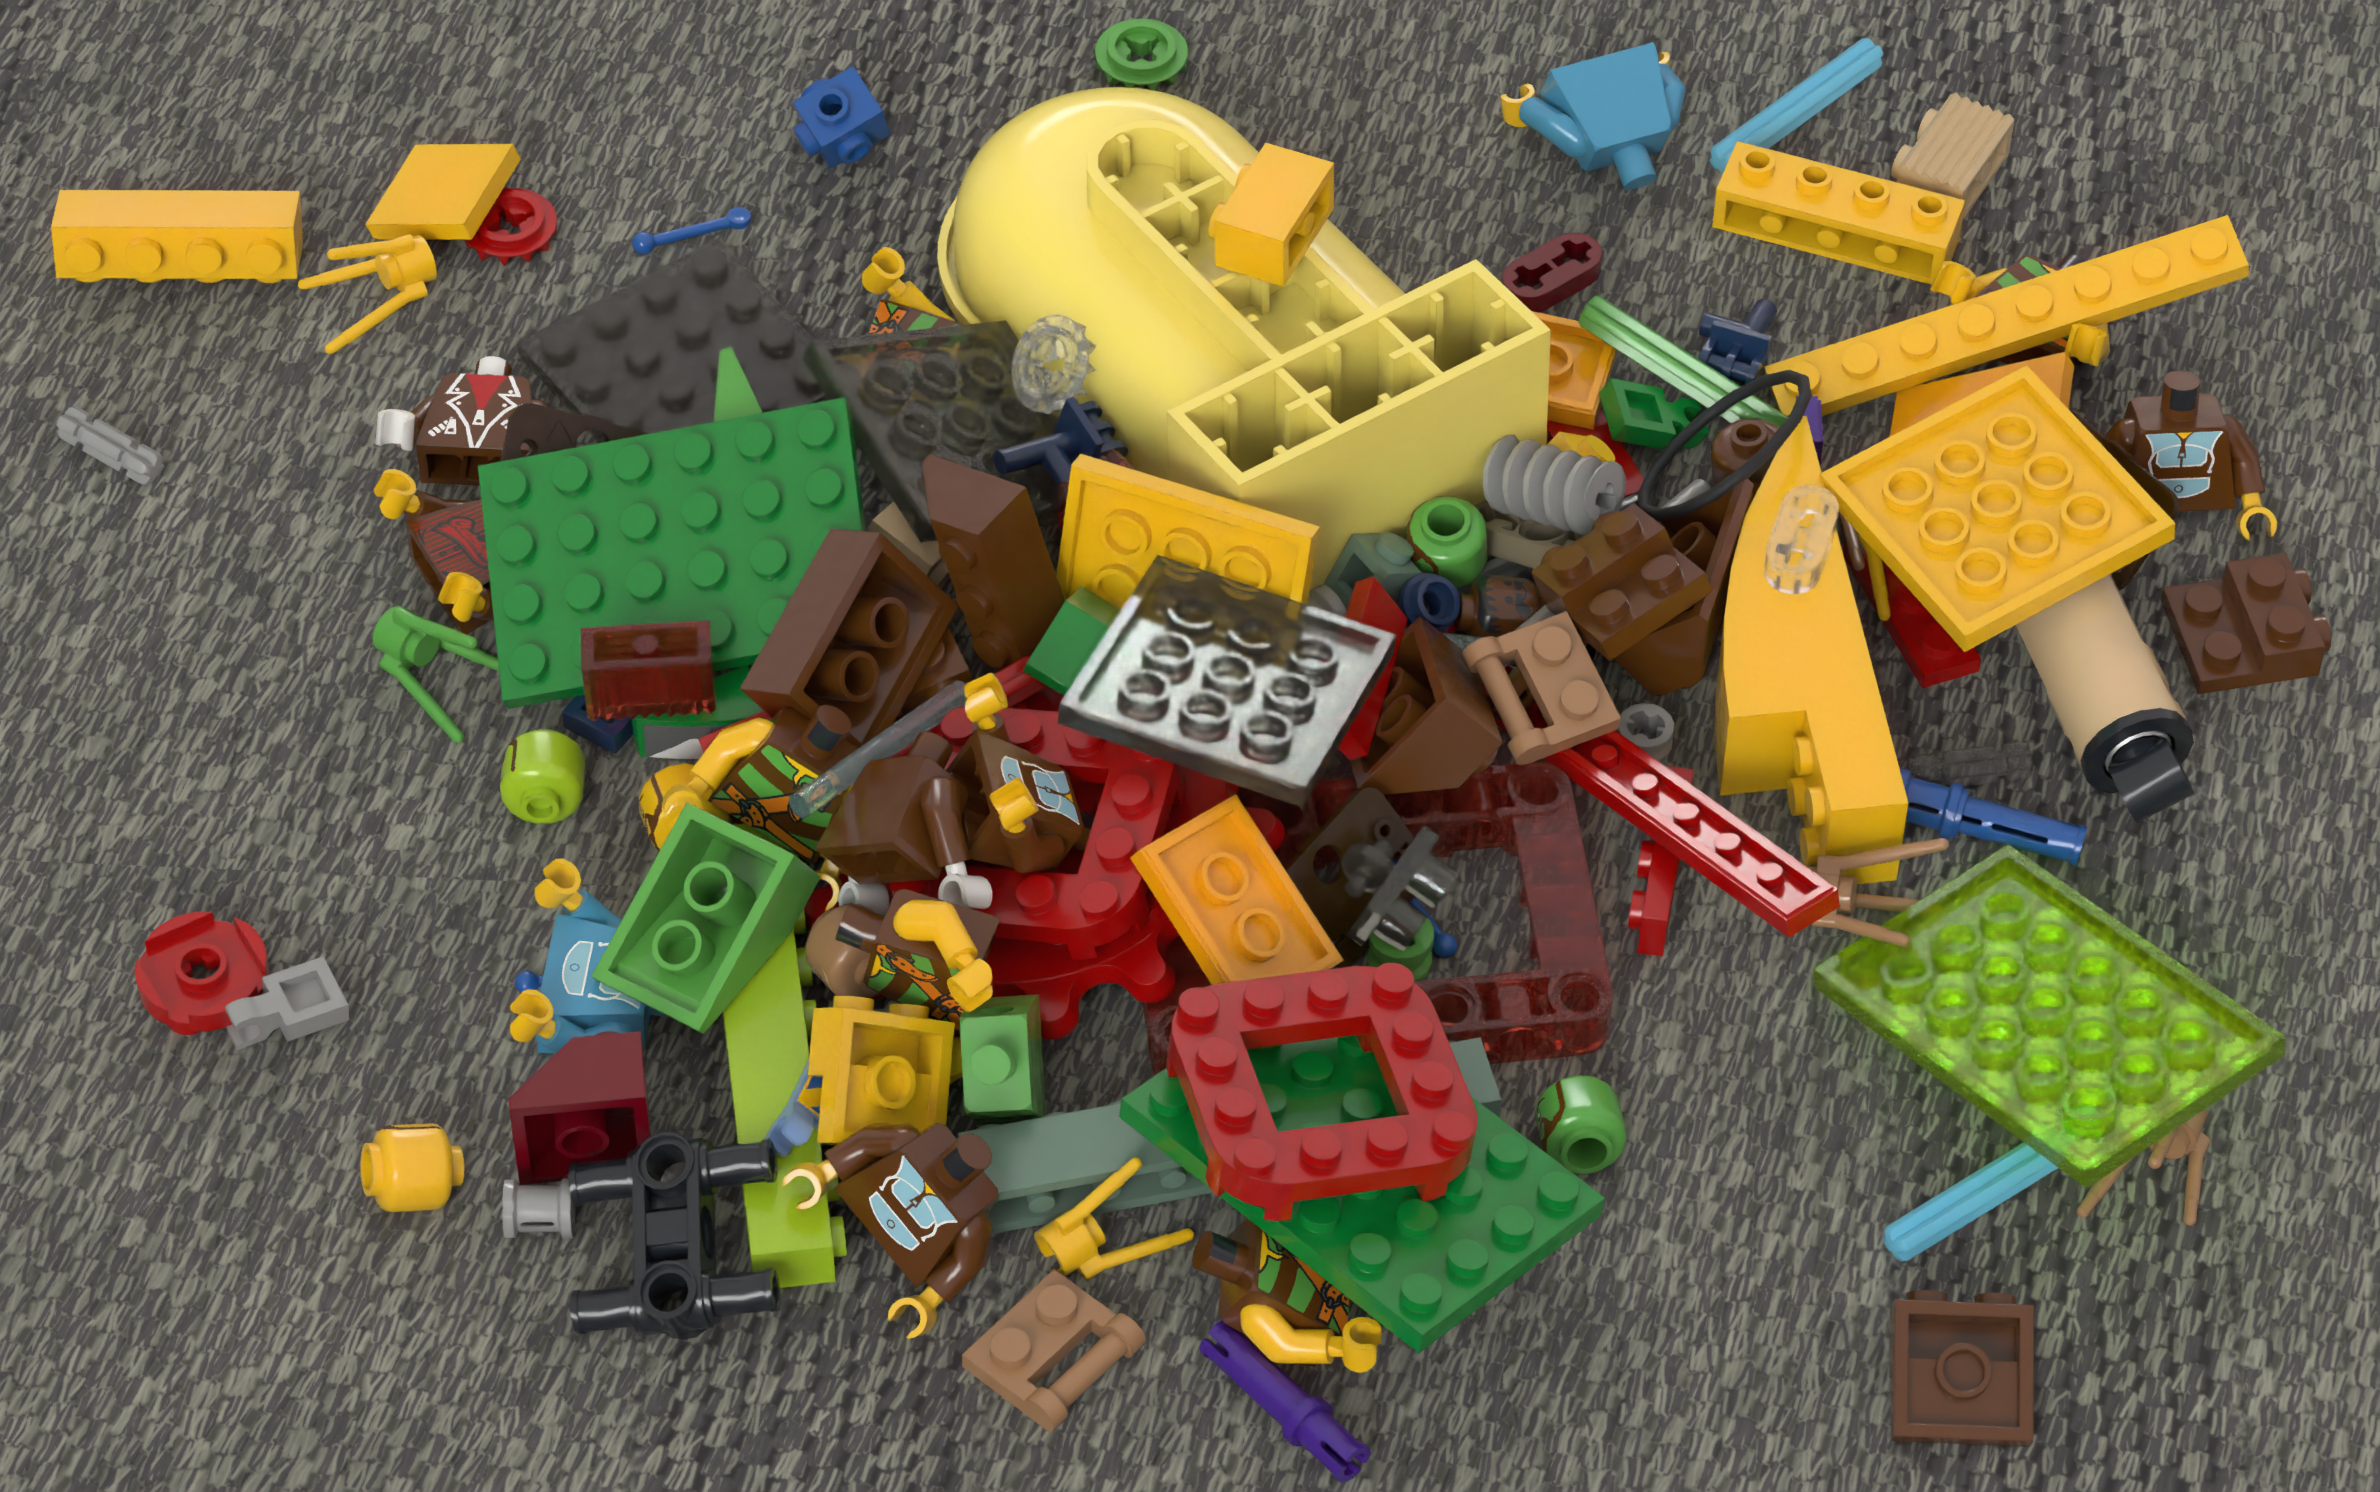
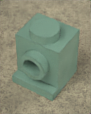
[1323,532,1422,610]

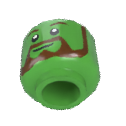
[1406,496,1488,589]
[1535,1075,1627,1175]

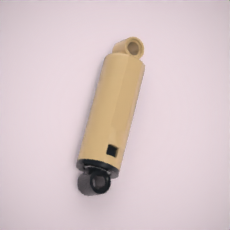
[2016,574,2195,823]

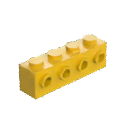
[1712,141,1966,285]
[51,190,303,283]

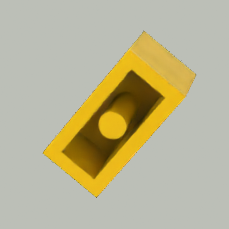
[1209,143,1334,287]

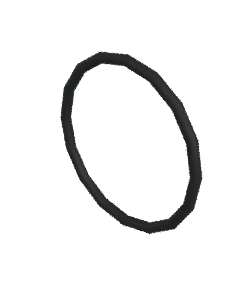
[1638,370,1812,521]

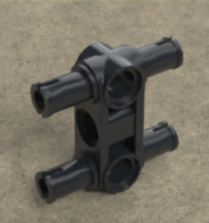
[568,1132,781,1340]

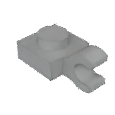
[225,956,349,1050]

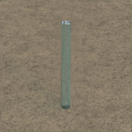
[789,681,967,818]

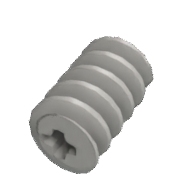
[1482,435,1626,536]

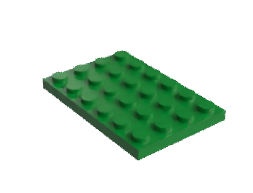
[478,397,866,709]
[1119,971,1605,1353]

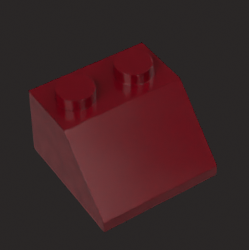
[508,1031,651,1185]

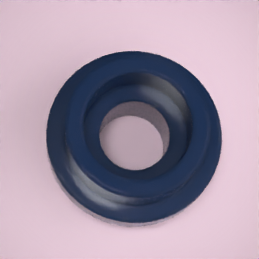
[1399,573,1460,633]

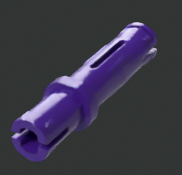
[1199,1320,1371,1483]

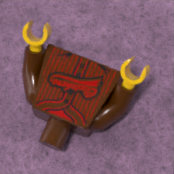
[374,469,494,634]

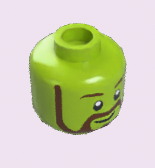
[500,729,586,824]

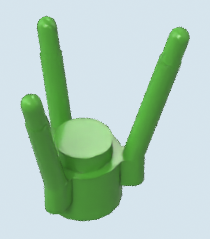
[373,605,499,743]

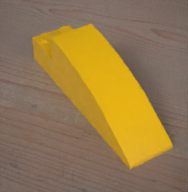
[1715,416,1908,884]

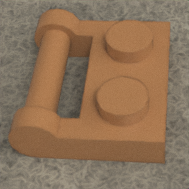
[1462,611,1621,765]
[962,1269,1146,1432]

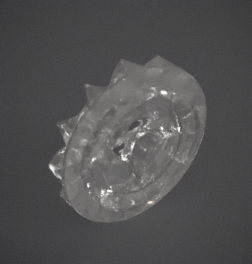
[1012,315,1096,415]

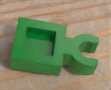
[1599,378,1709,450]

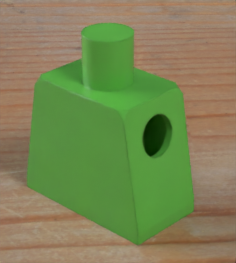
[960,994,1046,1125]

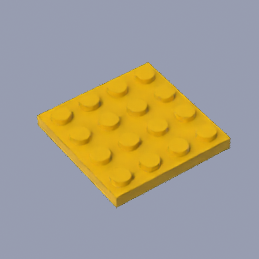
[1820,365,2175,652]
[1056,454,1320,749]

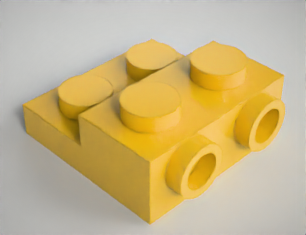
[808,996,955,1145]

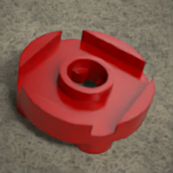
[134,911,270,1035]

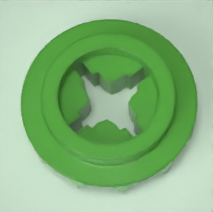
[1095,19,1188,91]

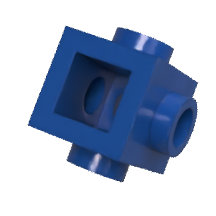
[792,66,891,168]

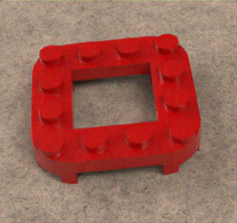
[889,707,1184,960]
[1166,963,1478,1221]

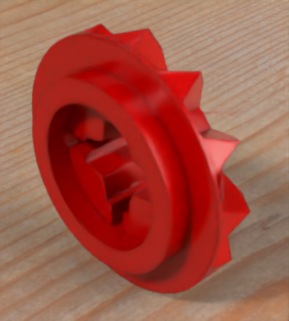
[465,188,558,266]

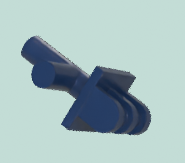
[1698,299,1777,384]
[993,397,1128,494]

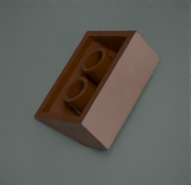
[922,454,1065,668]
[1614,478,1754,697]
[740,528,959,766]
[1350,616,1503,795]

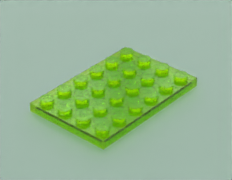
[1813,844,2285,1188]

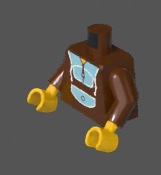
[2105,370,2277,541]
[946,673,1095,874]
[782,1122,999,1339]

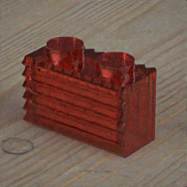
[581,620,716,721]

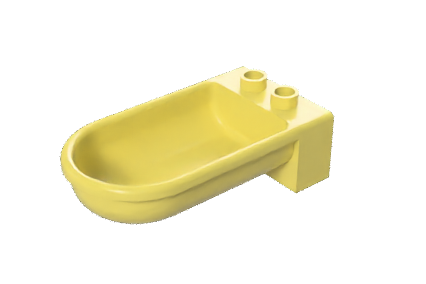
[937,87,1551,590]

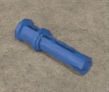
[1900,768,2087,866]

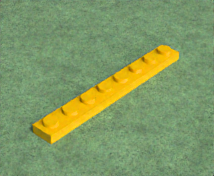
[1764,215,2249,417]

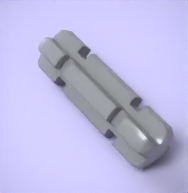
[56,406,164,485]

